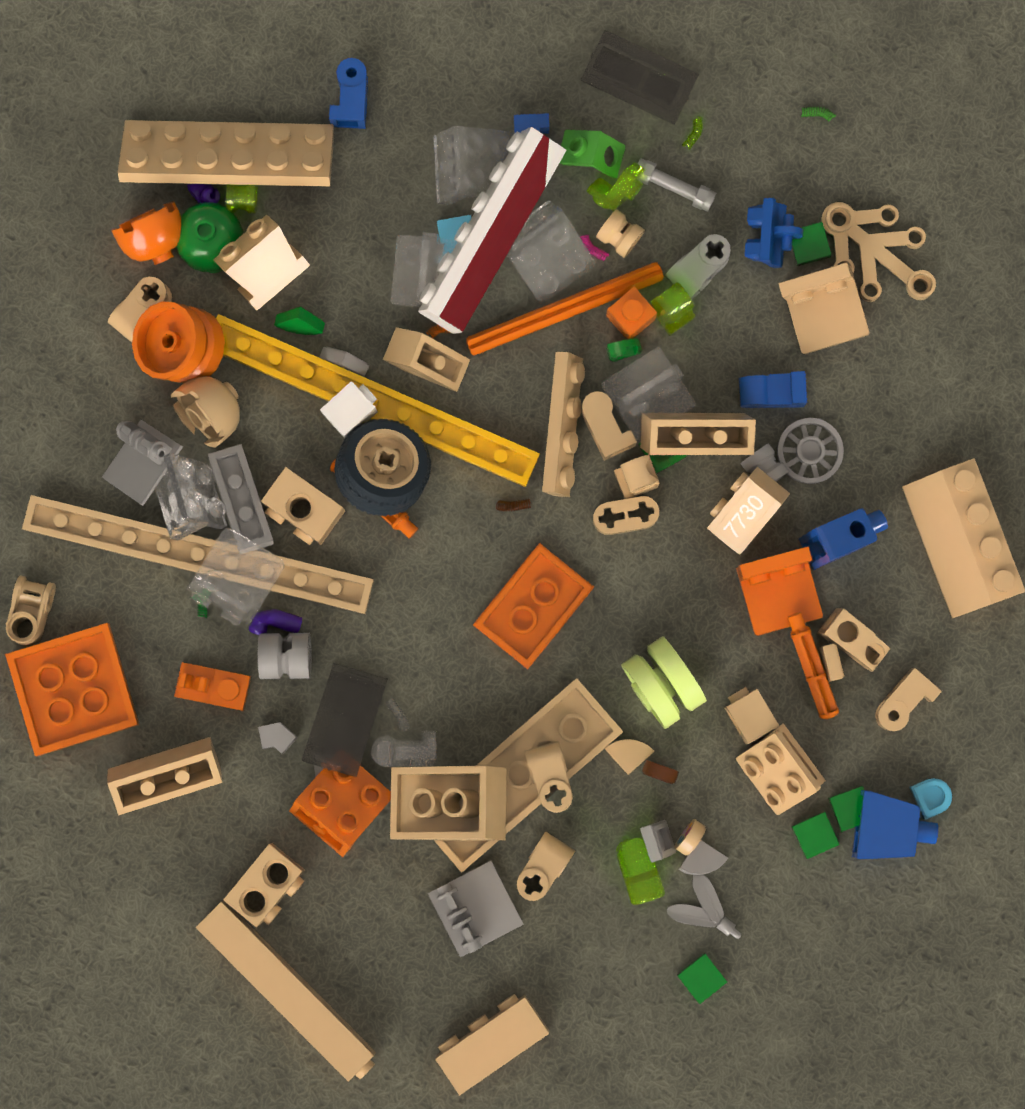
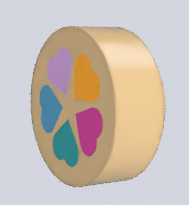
[674,819,706,856]

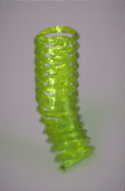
[682,117,703,150]

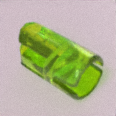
[616,838,665,905]

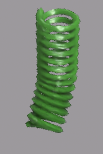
[801,106,836,122]

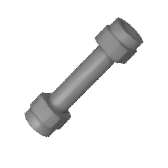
[632,158,717,212]

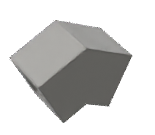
[258,722,298,754]

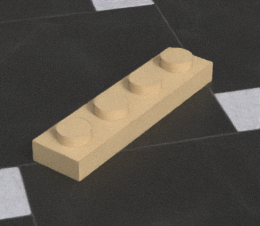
[542,352,585,497]

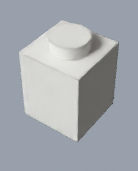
[320,381,378,438]

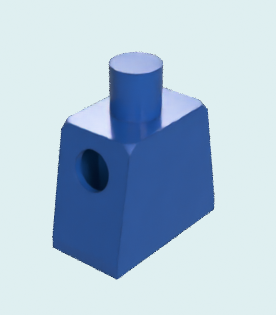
[799,508,888,570]
[852,790,938,859]

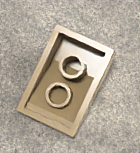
[390,766,506,840]

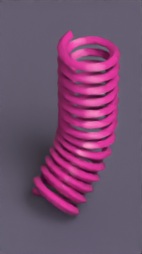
[579,235,609,261]

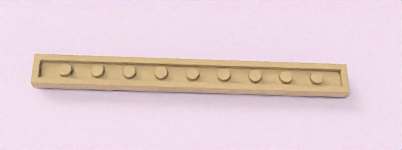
[22,495,374,615]

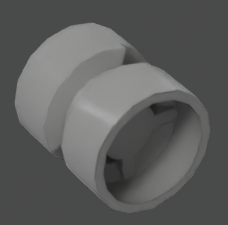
[258,633,312,679]

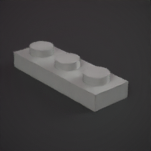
[208,444,274,555]

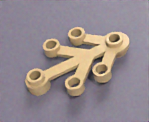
[821,202,936,302]

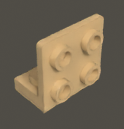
[778,262,870,354]

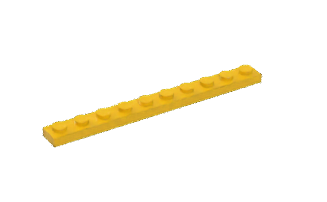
[216,314,540,487]

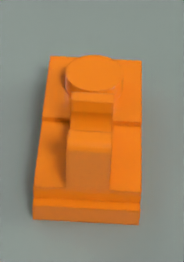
[174,662,251,711]

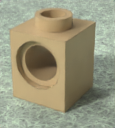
[724,687,779,744]

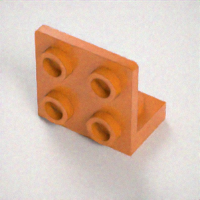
[736,546,823,636]
[289,750,391,857]

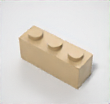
[640,413,756,455]
[107,737,222,815]
[435,994,549,1096]

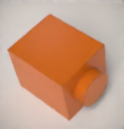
[606,286,657,339]

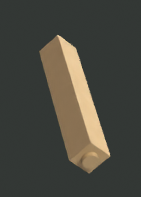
[196,901,376,1082]

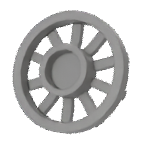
[777,418,844,484]

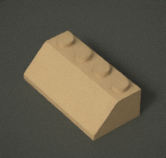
[902,458,1025,619]

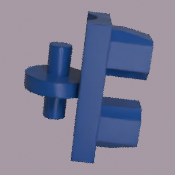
[745,198,803,268]

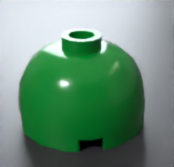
[176,202,244,273]

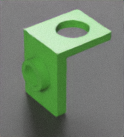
[559,130,625,178]

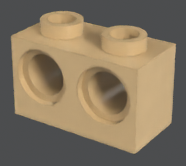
[223,843,305,927]

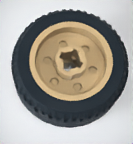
[335,419,431,516]

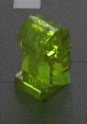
[651,282,696,336]

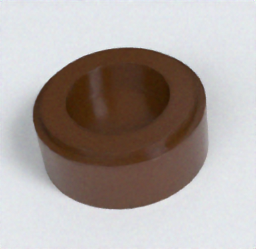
[642,760,679,785]

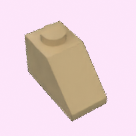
[383,327,470,392]

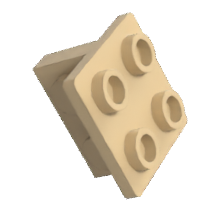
[736,723,826,815]

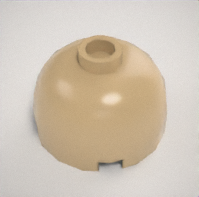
[171,376,240,448]

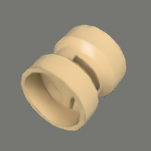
[596,209,645,258]

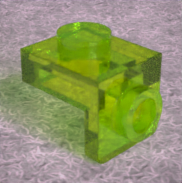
[586,162,645,212]

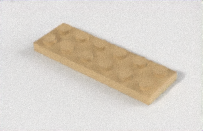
[118,120,334,187]
[434,678,623,873]

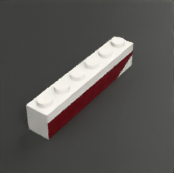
[418,127,567,334]

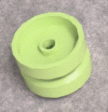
[621,636,707,729]

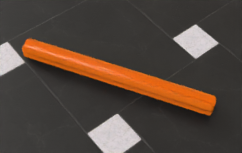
[466,262,664,355]

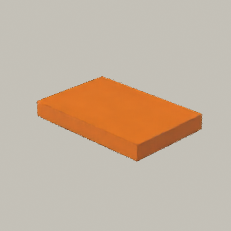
[473,543,594,670]

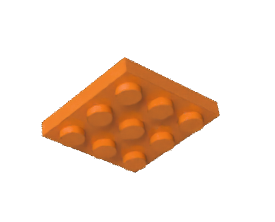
[5,623,139,756]

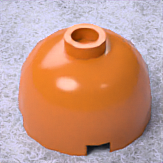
[111,201,181,265]

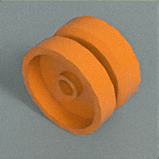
[132,301,225,384]

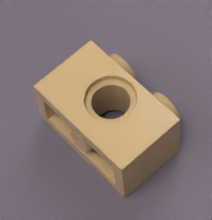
[261,467,345,545]

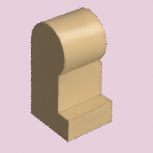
[582,391,637,461]
[614,454,659,499]
[817,608,890,672]
[875,668,942,731]

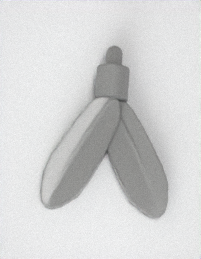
[666,875,741,939]

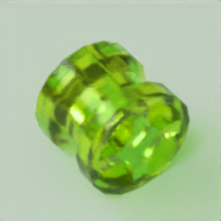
[226,184,258,214]

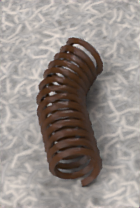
[496,498,531,511]

